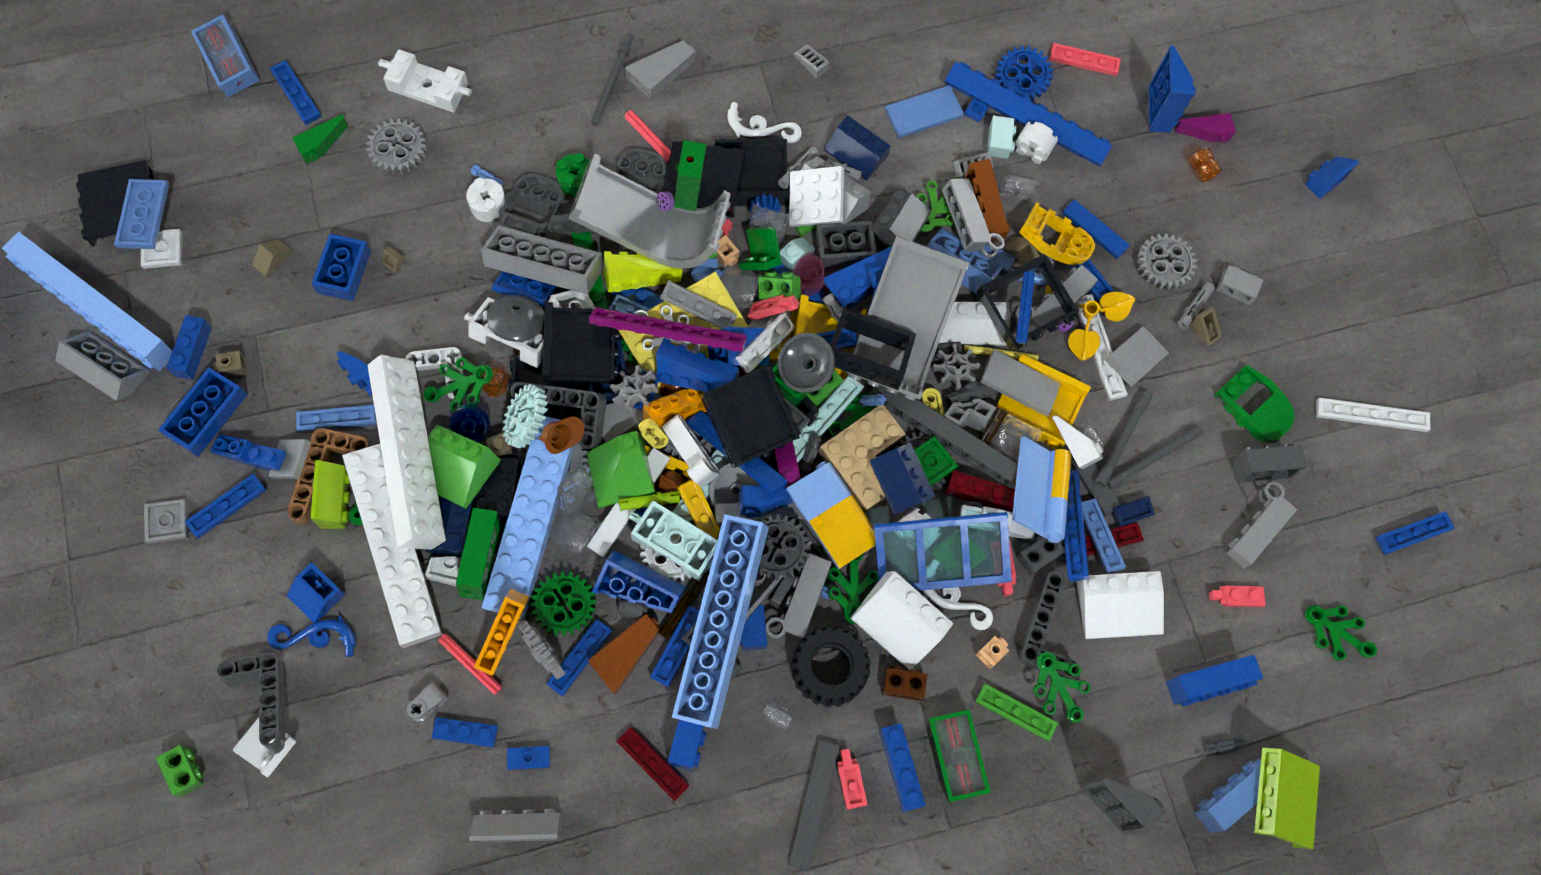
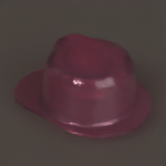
[795,255,824,296]

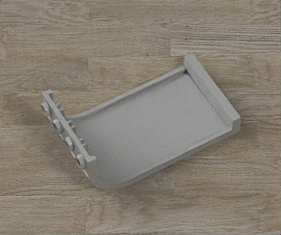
[568,153,731,269]
[846,236,970,401]

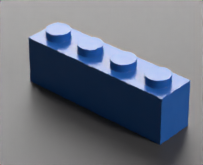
[879,723,926,813]

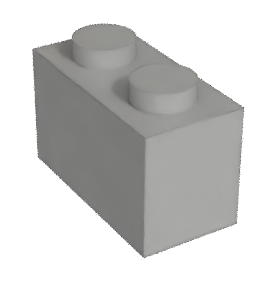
[1216,265,1263,305]

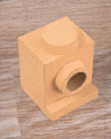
[716,235,739,267]
[976,636,1009,669]

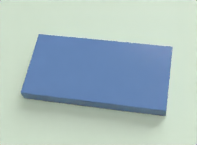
[885,85,964,138]
[114,179,169,249]

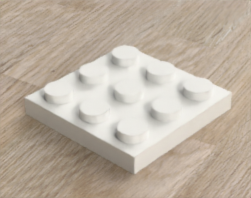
[789,166,844,227]

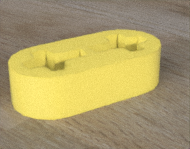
[639,419,669,449]

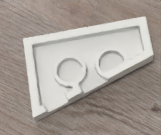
[424,554,496,586]

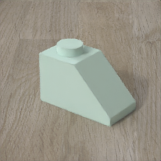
[780,237,816,273]

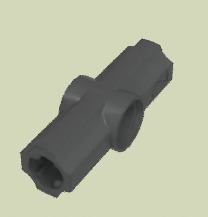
[945,381,1000,408]

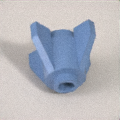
[691,258,725,283]

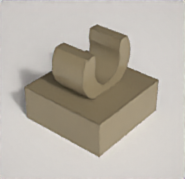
[381,246,406,273]

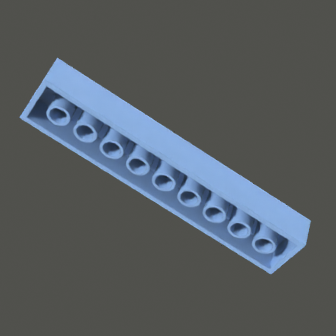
[2,232,172,372]
[482,416,575,620]
[672,515,769,729]

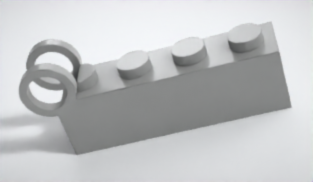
[942,178,1005,259]
[1014,265,1098,336]
[1226,481,1298,569]
[766,554,832,639]

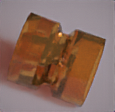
[1189,148,1222,182]

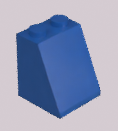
[707,327,769,370]

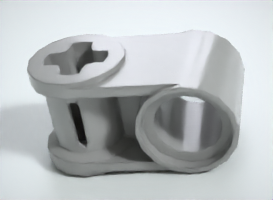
[407,682,448,722]

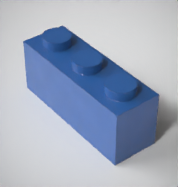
[166,315,212,380]

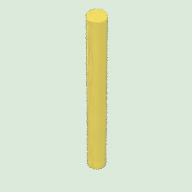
[963,345,1039,361]

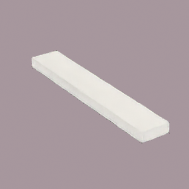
[1075,294,1128,401]
[1316,398,1430,432]
[587,448,670,558]

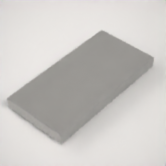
[980,349,1060,417]

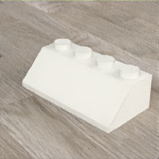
[938,302,1010,346]

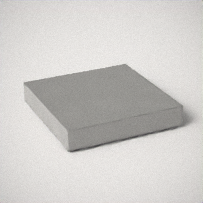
[268,439,311,479]
[144,499,189,544]

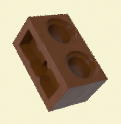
[882,666,927,701]

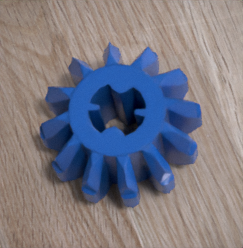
[750,193,781,224]

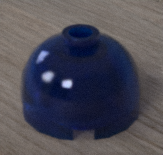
[449,404,491,443]

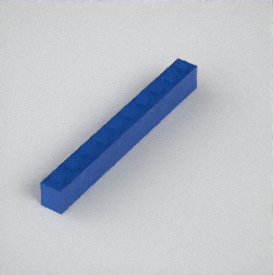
[945,61,1112,167]

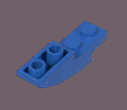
[336,351,372,396]
[210,434,287,471]

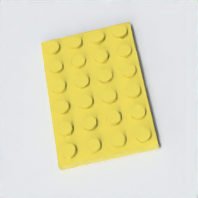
[619,272,748,395]

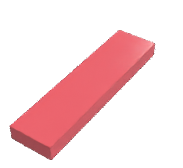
[1049,43,1121,76]

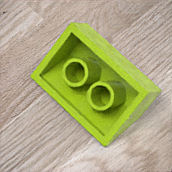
[311,460,351,529]

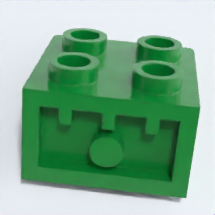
[739,227,782,270]

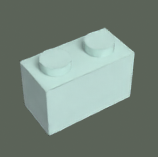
[987,116,1016,159]

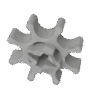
[932,344,980,391]
[610,365,659,412]

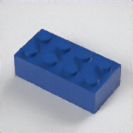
[158,367,247,457]
[1166,655,1263,707]

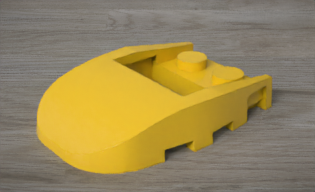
[1019,202,1095,265]

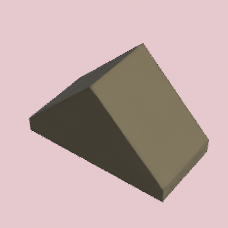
[1002,236,1039,265]
[252,239,293,278]
[1189,306,1222,347]

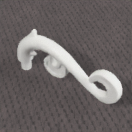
[727,102,802,143]
[923,559,993,630]

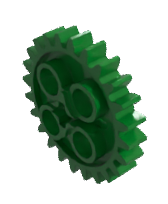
[530,571,597,637]

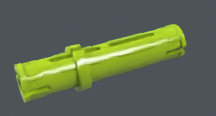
[619,490,680,511]

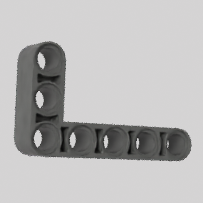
[510,382,607,449]
[1018,571,1077,679]
[217,652,285,754]

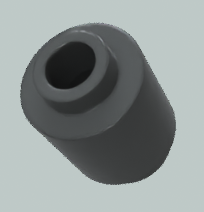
[618,599,648,619]

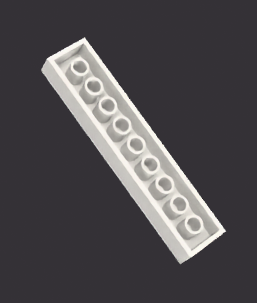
[368,355,446,550]
[342,444,443,648]

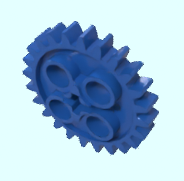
[995,45,1053,101]

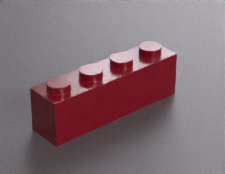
[945,470,1015,513]

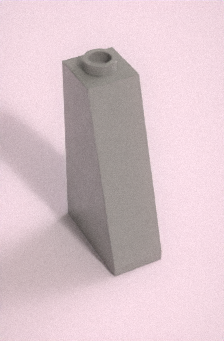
[625,40,696,100]
[590,393,663,443]

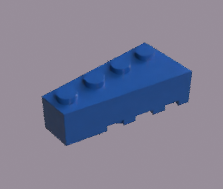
[822,246,892,310]
[656,338,739,392]
[592,551,685,613]

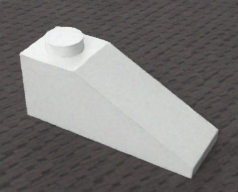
[1052,415,1103,469]

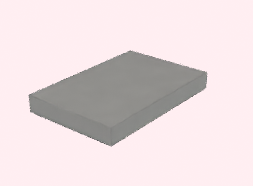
[1105,326,1169,387]

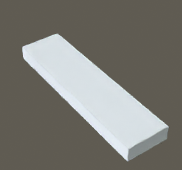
[735,312,796,373]

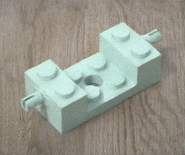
[629,501,718,581]

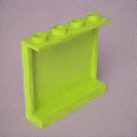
[1254,748,1320,850]

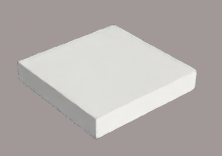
[141,229,182,269]

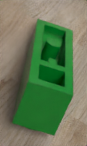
[292,114,348,164]

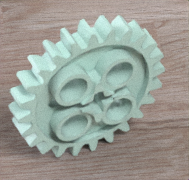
[502,384,548,448]

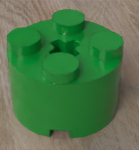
[556,153,589,197]

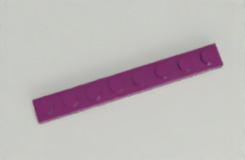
[589,307,747,352]

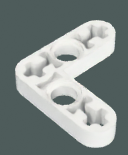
[405,347,464,401]

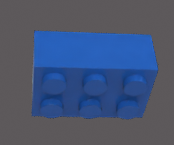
[311,233,371,301]

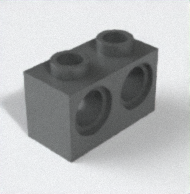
[1017,535,1065,576]

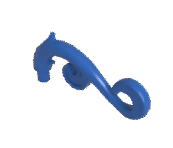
[267,615,356,657]

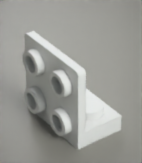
[233,717,296,778]

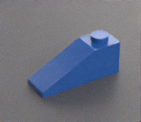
[739,485,794,518]

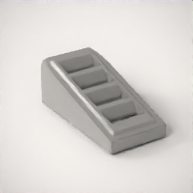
[794,44,830,79]
[953,152,994,179]

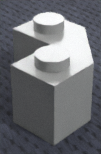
[944,399,996,433]

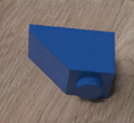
[739,605,767,651]

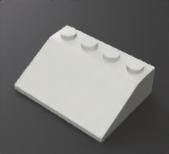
[850,571,953,670]
[1076,571,1164,639]

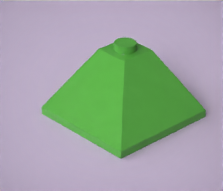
[587,431,655,509]

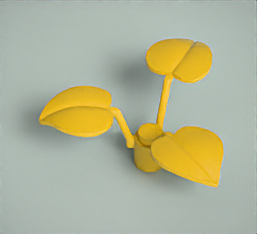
[1045,285,1135,361]

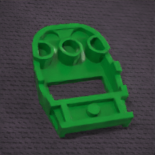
[1214,365,1294,443]

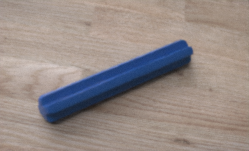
[1016,271,1035,344]

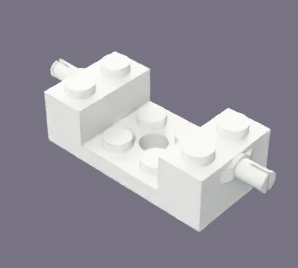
[378,49,472,113]
[464,297,544,368]

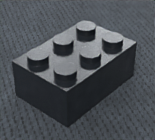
[471,458,521,522]

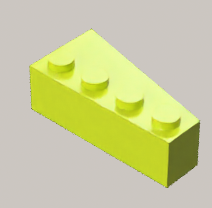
[603,251,682,293]

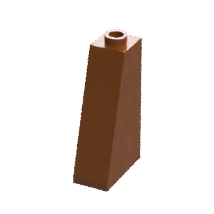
[588,614,660,695]

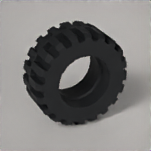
[791,625,871,707]

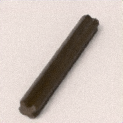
[659,571,709,639]

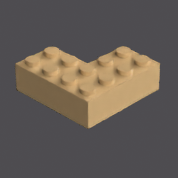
[818,405,906,513]

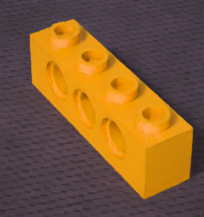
[643,388,706,431]
[474,588,529,676]

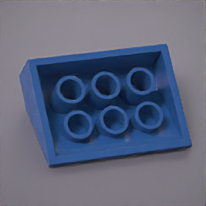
[1149,45,1196,133]

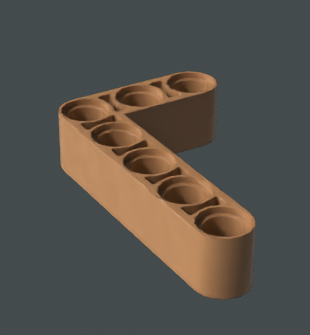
[287,428,371,525]

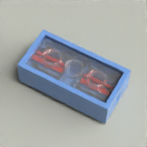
[191,14,260,97]

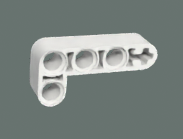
[662,414,720,486]

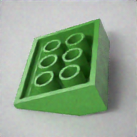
[428,425,501,509]

